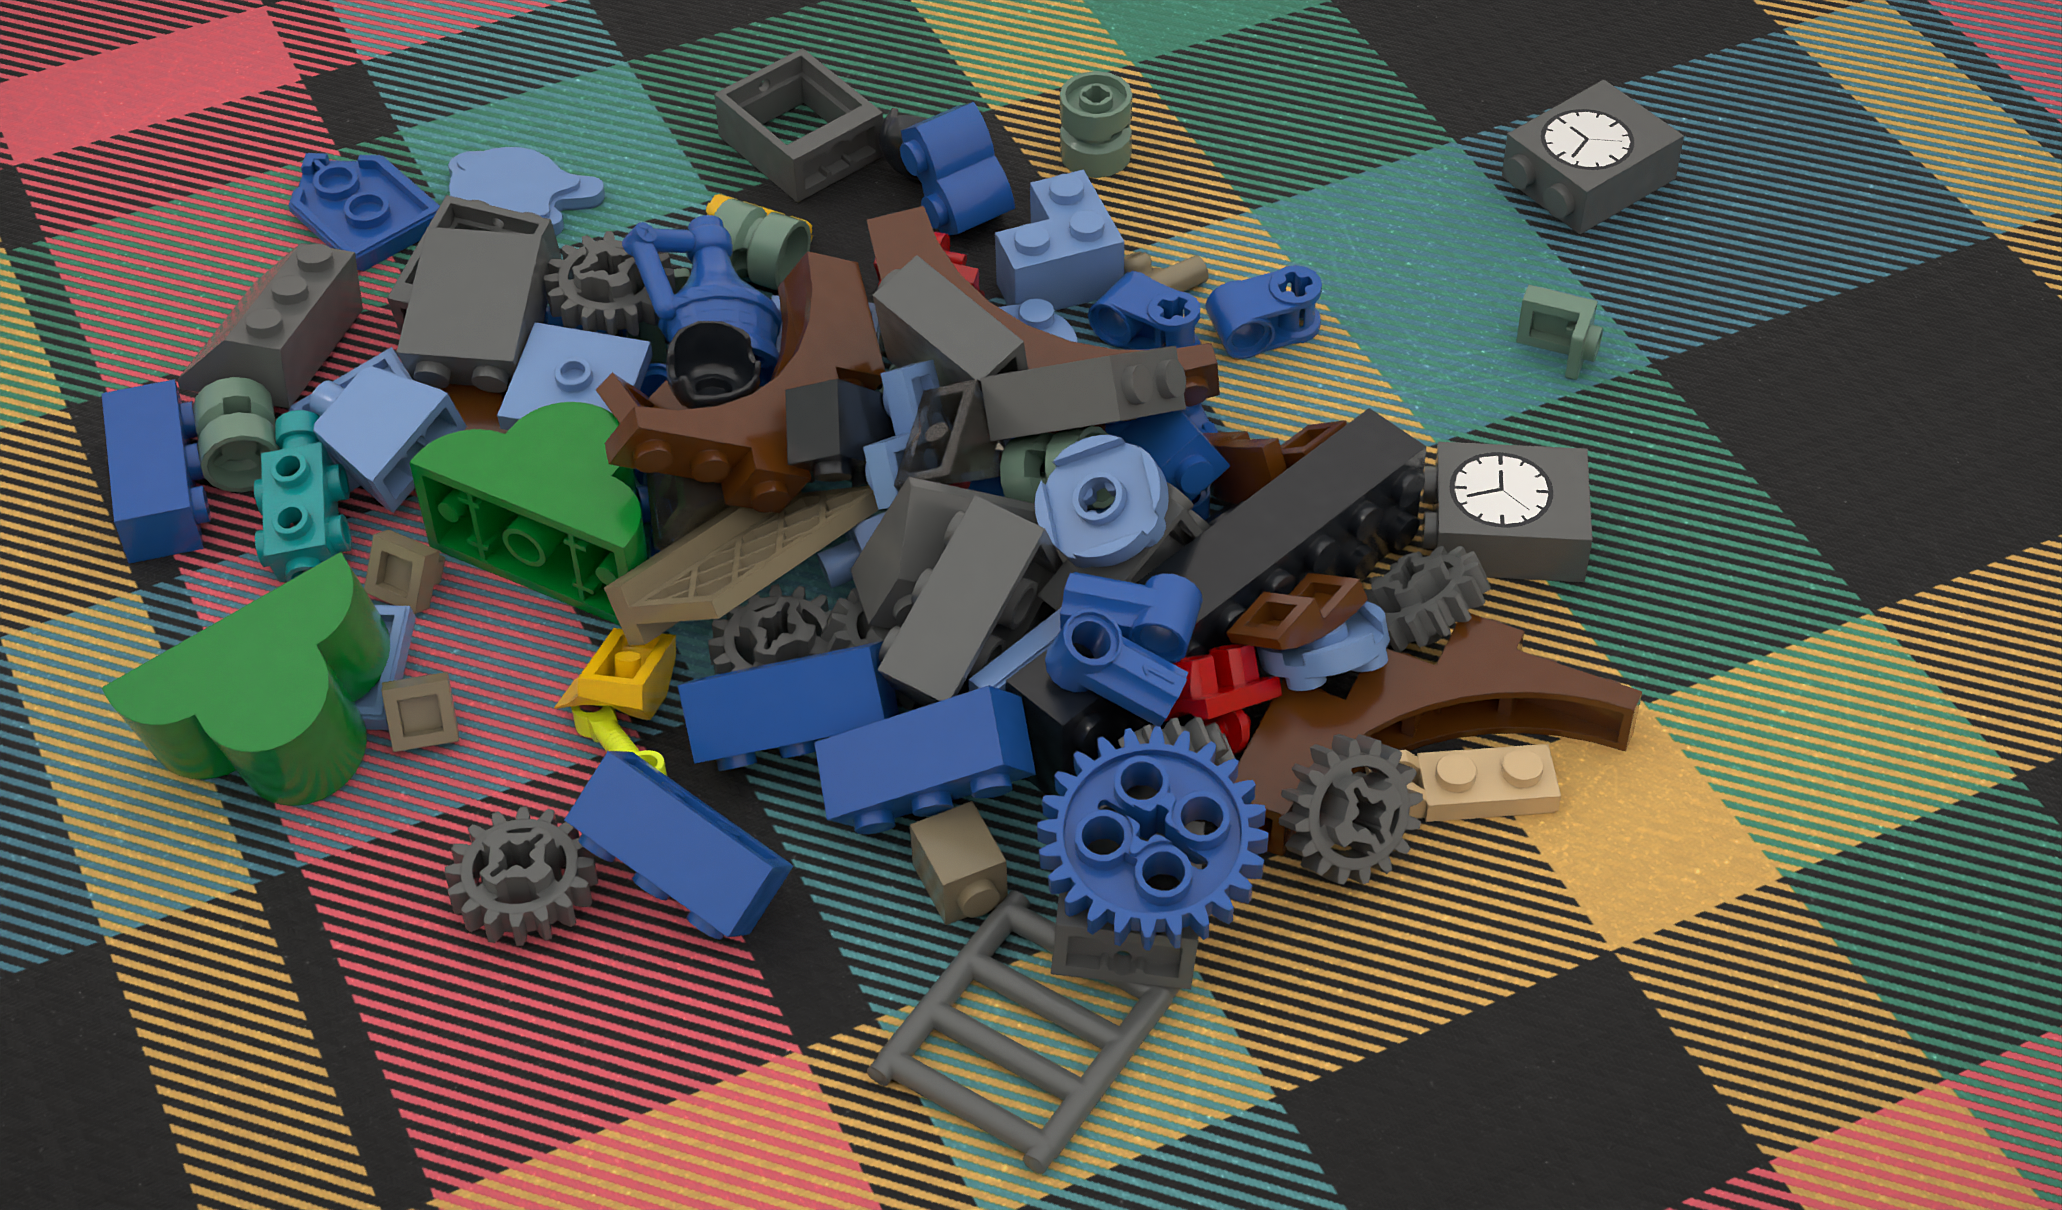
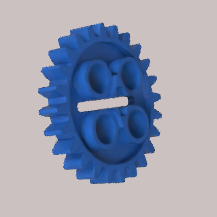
[1037,726,1268,951]

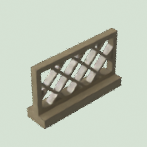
[604,485,880,646]

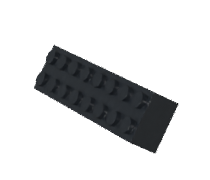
[1006,408,1427,796]

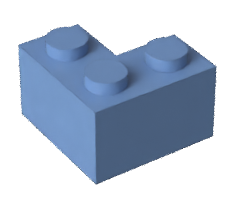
[995,169,1125,311]

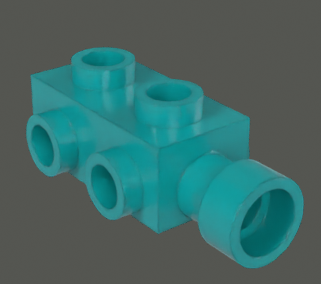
[254,410,352,582]

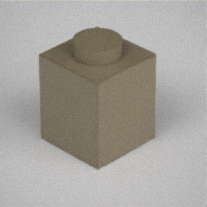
[910,801,1008,925]

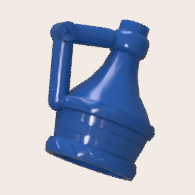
[622,215,782,387]

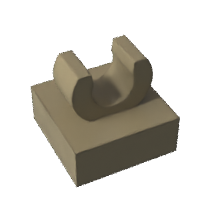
[364,529,446,614]
[381,672,459,752]

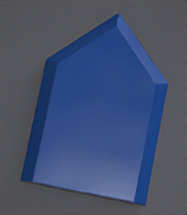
[288,153,440,271]

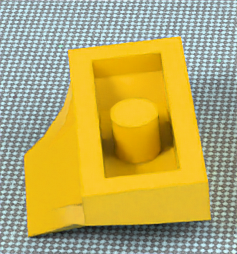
[554,628,676,720]

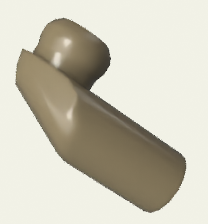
[1124,251,1209,292]

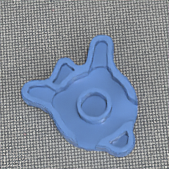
[448,147,605,236]

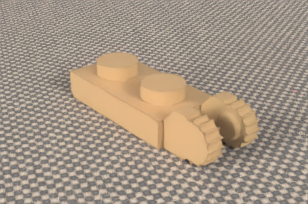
[1365,744,1561,822]

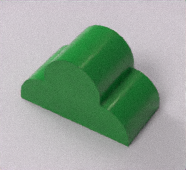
[409,402,649,626]
[102,552,390,806]

